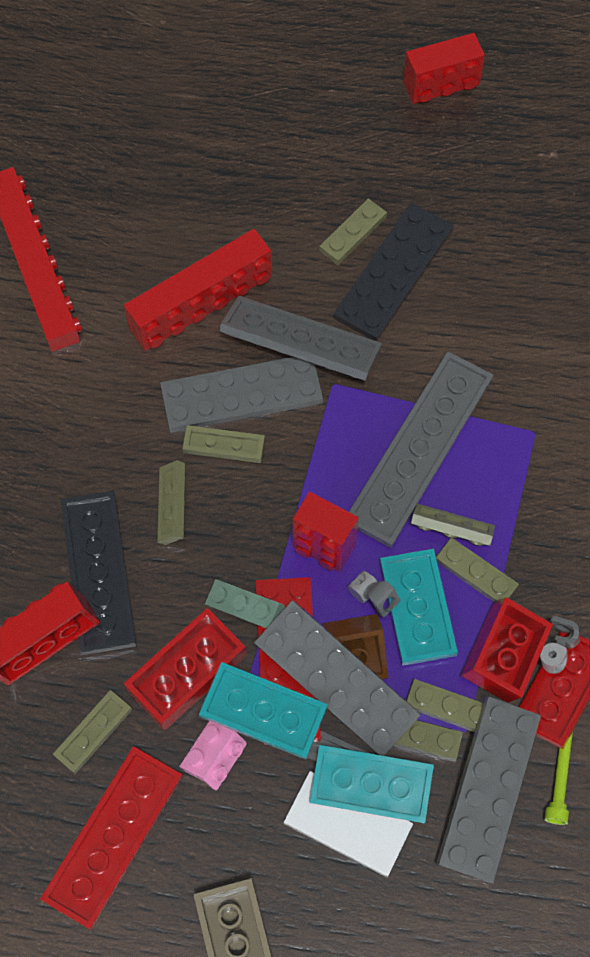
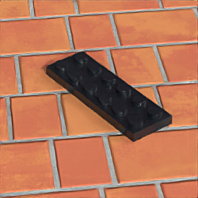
[333,203,454,341]
[61,490,136,655]

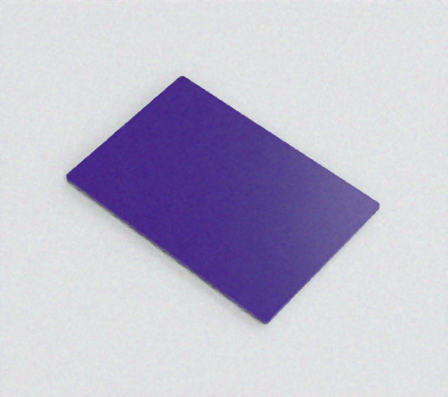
[251,384,535,733]

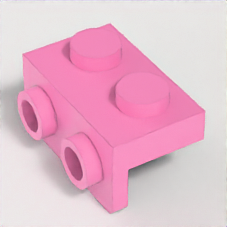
[179,721,247,790]

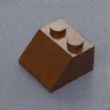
[323,614,389,679]

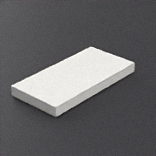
[284,771,413,878]

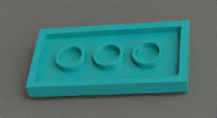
[380,549,458,666]
[199,662,328,760]
[310,745,434,824]

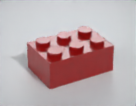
[403,33,485,104]
[293,491,359,572]
[461,597,553,703]

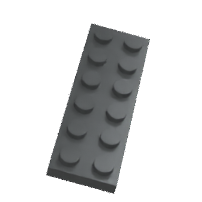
[220,296,382,381]
[160,357,323,433]
[254,599,421,756]
[436,696,541,883]

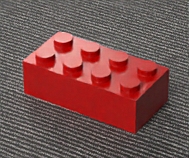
[0,582,100,686]
[124,608,247,731]

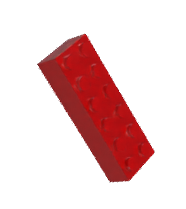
[124,229,272,351]

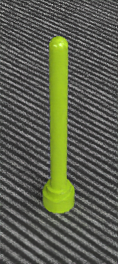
[545,732,573,825]

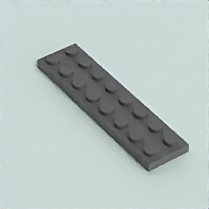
[349,352,494,548]

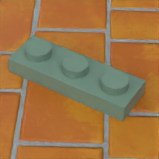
[205,579,285,628]

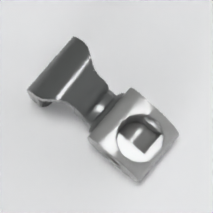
[347,571,401,618]
[540,616,580,674]

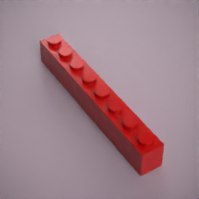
[0,167,82,352]

